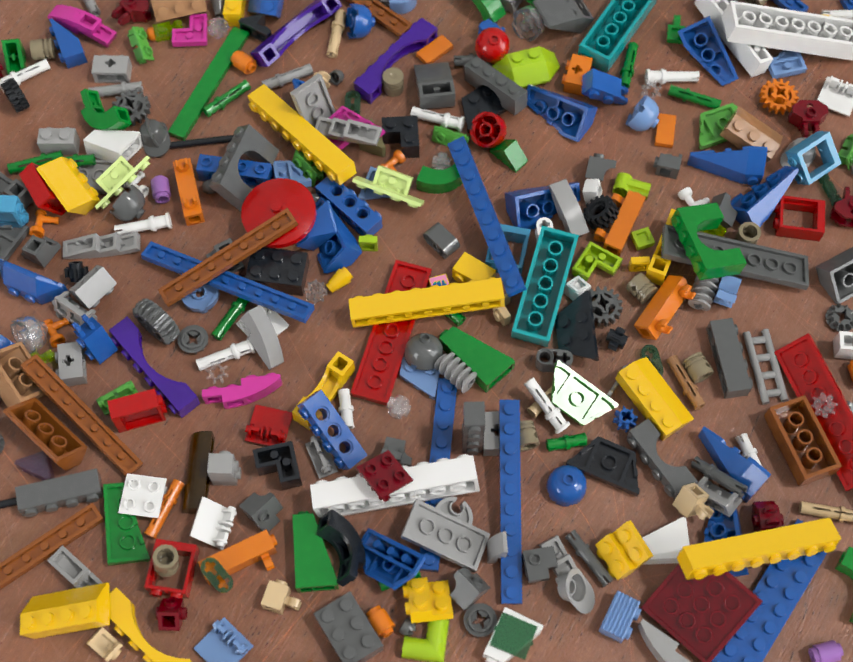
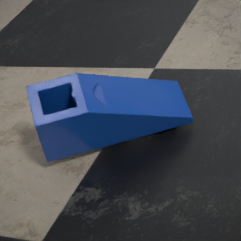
[49,19,88,69]

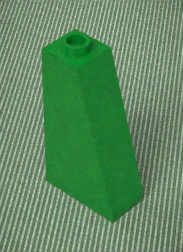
[439,326,515,393]
[293,511,339,593]

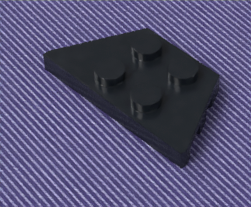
[461,85,507,134]
[555,291,599,361]
[566,436,640,497]

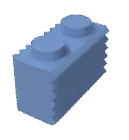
[598,591,642,643]

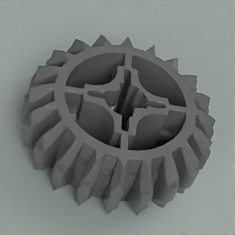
[132,298,180,344]

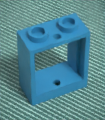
[785,131,842,185]
[0,195,29,228]
[485,224,530,274]

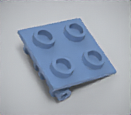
[193,617,254,662]

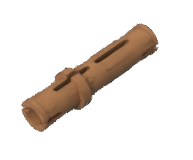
[666,355,706,410]

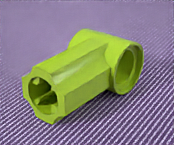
[612,172,651,200]

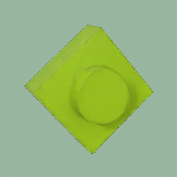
[630,227,655,251]
[359,234,378,251]

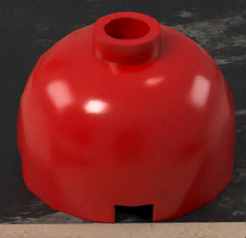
[475,27,510,64]
[470,112,507,148]

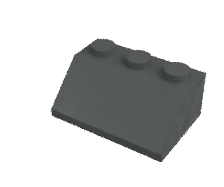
[816,247,853,304]

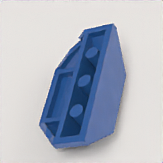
[0,258,68,304]
[361,528,427,590]

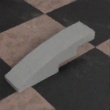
[315,116,382,146]
[63,232,141,259]

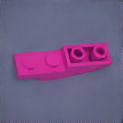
[47,5,117,48]
[202,373,282,409]

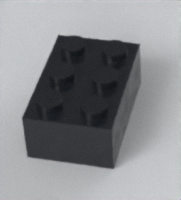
[245,247,309,296]

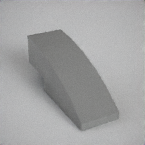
[548,179,589,236]
[241,305,284,370]
[47,545,111,592]
[637,619,690,662]

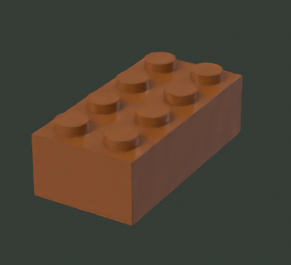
[764,395,842,487]

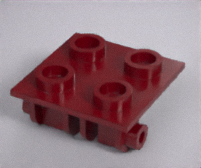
[356,450,413,502]

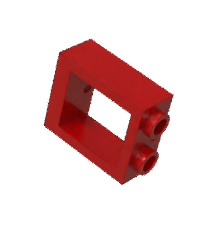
[19,163,67,216]
[773,195,825,242]
[107,388,168,433]
[144,539,200,599]

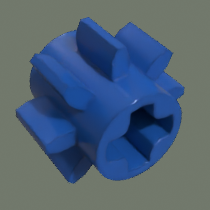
[612,406,638,433]

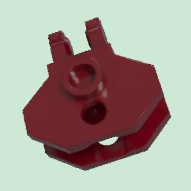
[111,0,152,26]
[788,100,829,138]
[830,186,853,228]
[752,501,784,532]

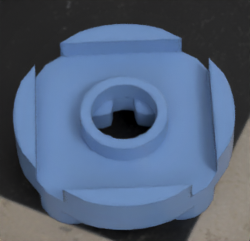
[182,284,219,314]

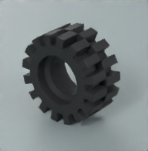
[0,78,30,113]
[583,195,619,230]

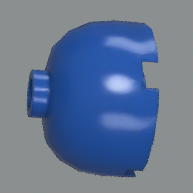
[346,3,375,39]
[546,465,587,507]

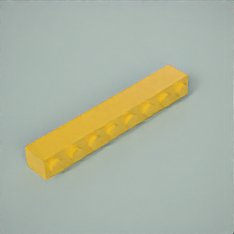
[247,84,357,185]
[349,277,505,328]
[677,517,842,580]

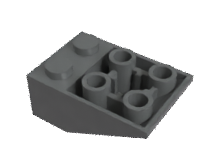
[533,0,594,33]
[414,62,456,109]

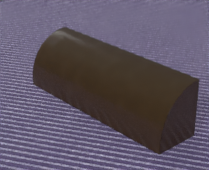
[181,431,215,514]

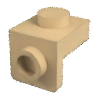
[492,293,511,327]
[87,627,123,662]

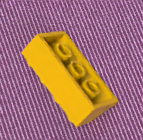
[615,357,694,441]
[20,582,110,639]

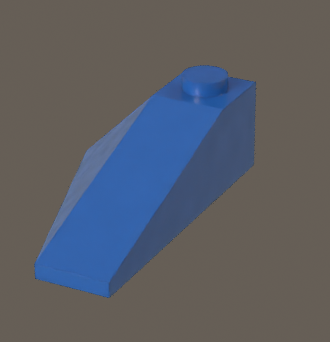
[527,85,598,142]
[687,146,768,186]
[730,166,799,227]
[316,197,362,274]
[698,426,771,503]
[703,492,749,577]

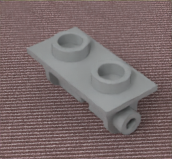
[305,435,338,479]

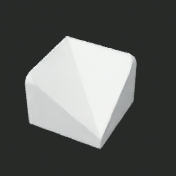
[582,179,603,204]
[564,275,591,301]

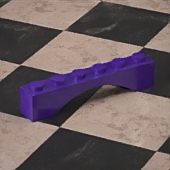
[250,0,342,67]
[354,17,438,104]
[109,316,200,418]

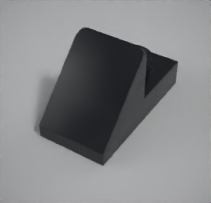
[239,14,272,42]

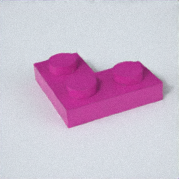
[172,14,208,47]

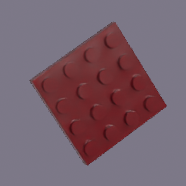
[641,564,763,662]

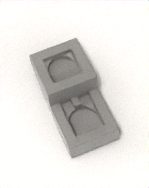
[486,531,508,563]
[539,535,577,577]

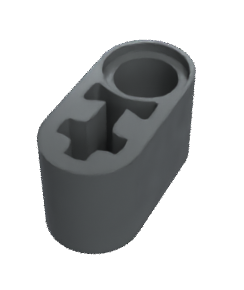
[423,222,460,259]
[535,348,573,373]

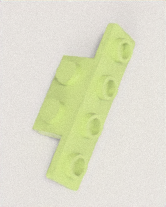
[95,155,151,210]
[352,165,425,208]

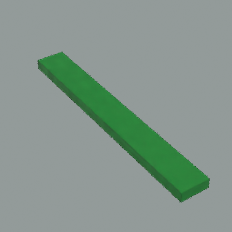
[168,26,250,140]

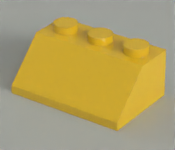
[36,157,101,215]

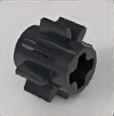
[64,261,89,283]
[605,327,629,352]

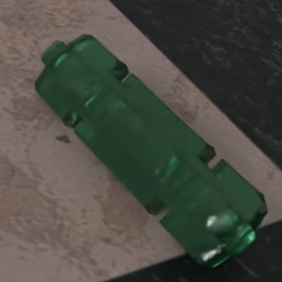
[818,174,842,206]

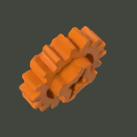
[759,79,799,115]

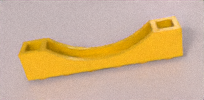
[109,587,192,662]

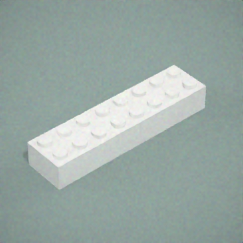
[722,1,853,60]
[310,454,480,518]

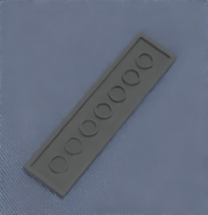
[661,224,809,290]

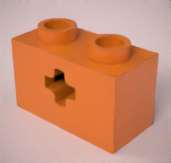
[561,54,593,96]

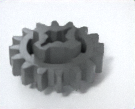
[112,90,151,126]
[589,286,623,327]

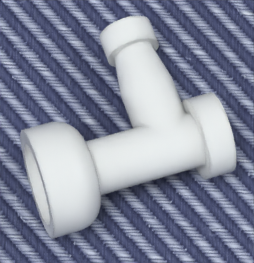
[123,171,149,198]
[678,187,710,206]

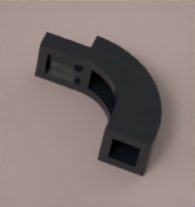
[316,509,366,587]

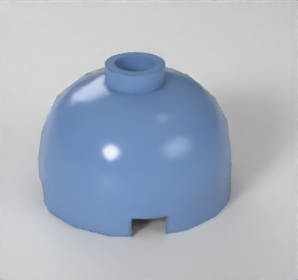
[625,95,659,132]

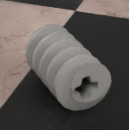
[688,276,720,311]
[434,352,477,393]

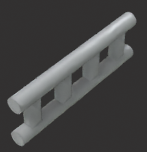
[743,329,789,405]

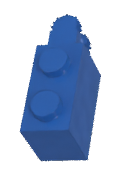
[582,68,628,105]
[71,314,118,364]

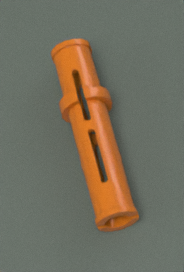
[144,479,185,539]

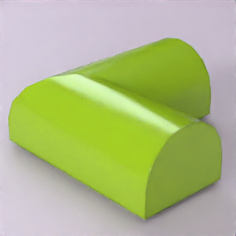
[571,241,623,281]
[402,619,449,662]

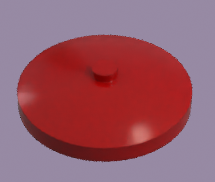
[241,178,317,248]

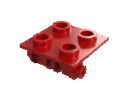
[245,404,293,446]

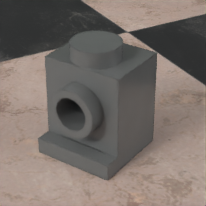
[653,153,682,179]

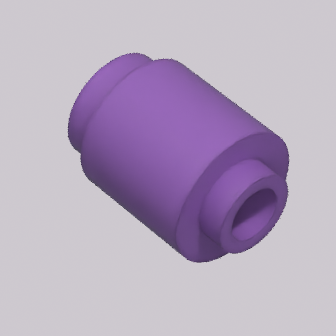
[150,175,171,204]
[809,640,843,662]

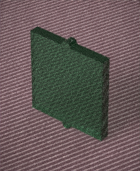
[490,612,538,660]

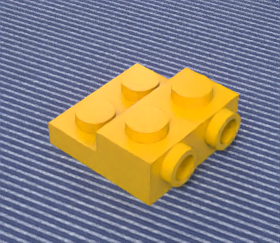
[595,520,653,580]
[403,577,453,623]

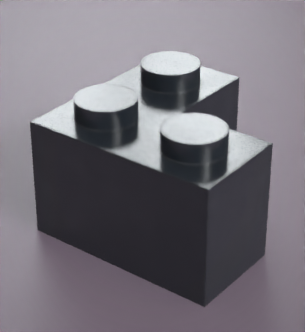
[381,116,419,158]
[253,441,302,490]

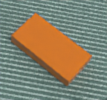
[416,34,453,64]
[654,113,676,148]

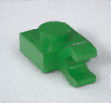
[666,15,685,44]

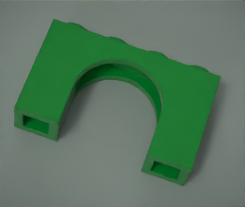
[671,202,747,280]

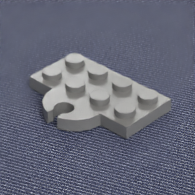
[400,496,490,572]

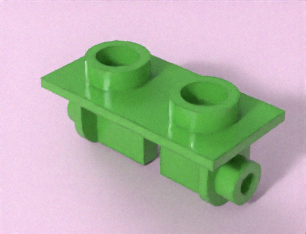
[128,26,154,64]
[432,125,470,146]
[838,134,853,170]
[292,150,325,187]
[96,380,138,416]

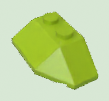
[492,46,560,88]

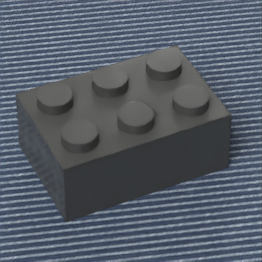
[314,591,384,662]

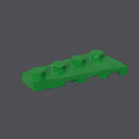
[103,482,150,565]

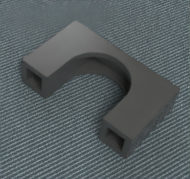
[209,124,279,211]

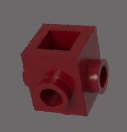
[155,597,187,631]

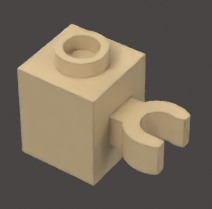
[672,483,714,520]
[261,579,302,615]

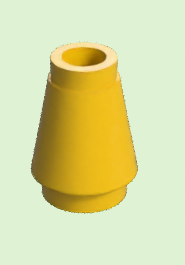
[325,266,354,294]

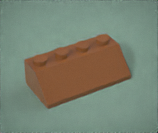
[3,397,88,471]

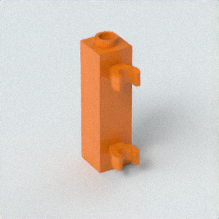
[173,158,205,226]
[593,190,646,257]
[634,275,696,340]
[198,529,278,593]

